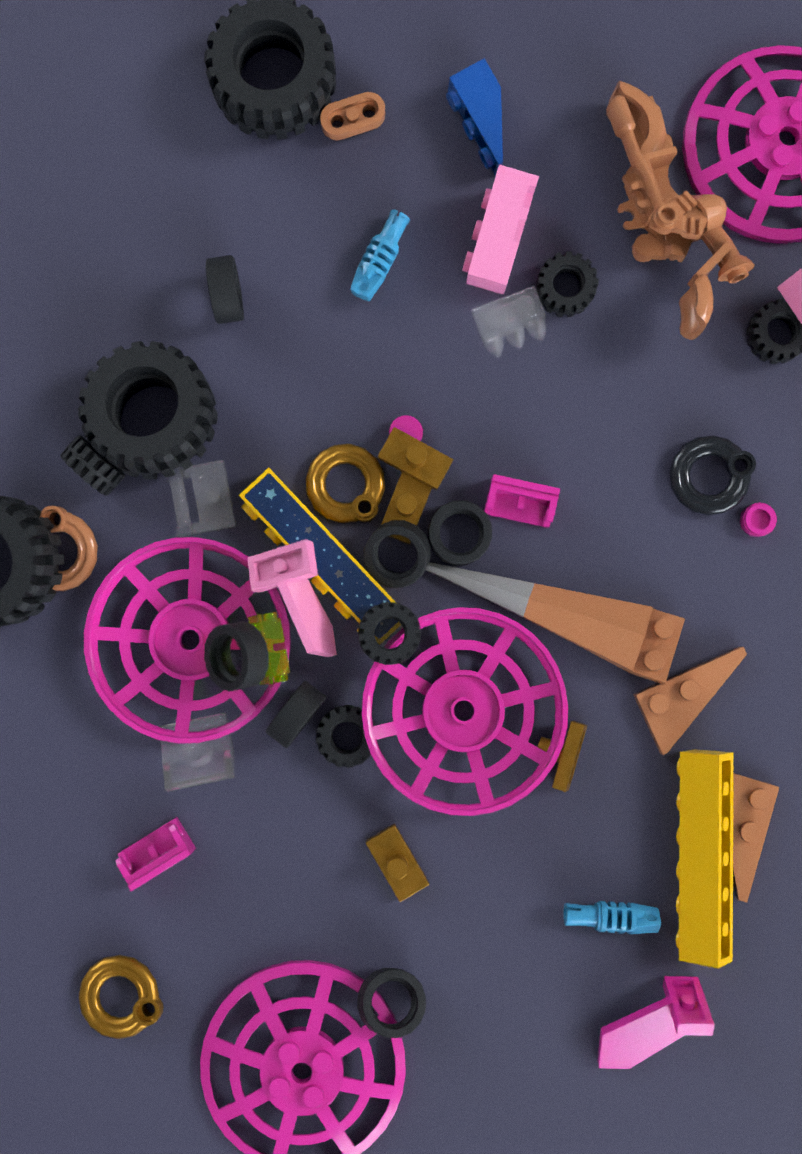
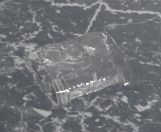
[166,460,236,538]

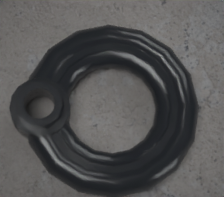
[669,435,756,515]

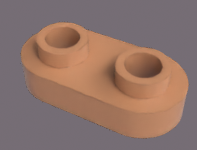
[320,92,385,140]

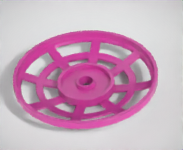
[682,45,802,244]
[84,537,291,743]
[362,607,568,816]
[200,960,406,1154]

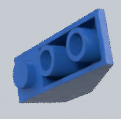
[446,58,503,176]

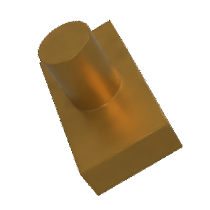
[378,427,454,491]
[381,472,432,545]
[538,721,588,792]
[365,823,429,902]

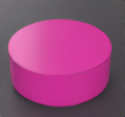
[389,415,423,441]
[740,503,777,537]

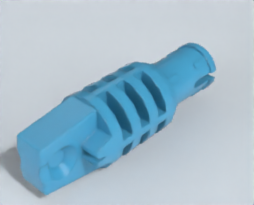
[350,210,410,301]
[563,901,661,934]

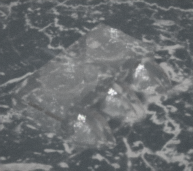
[471,286,546,357]

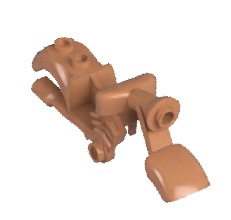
[606,81,755,340]

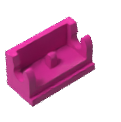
[484,474,560,528]
[115,817,196,891]

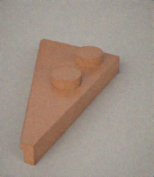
[633,647,747,755]
[733,773,779,902]

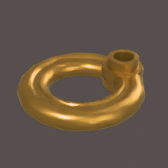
[306,444,385,523]
[79,955,164,1039]

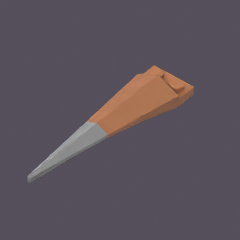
[426,562,685,685]

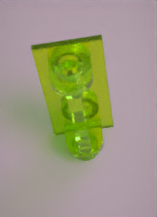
[248,612,291,685]

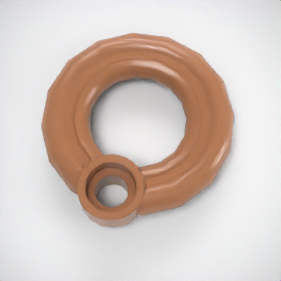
[40,506,98,591]

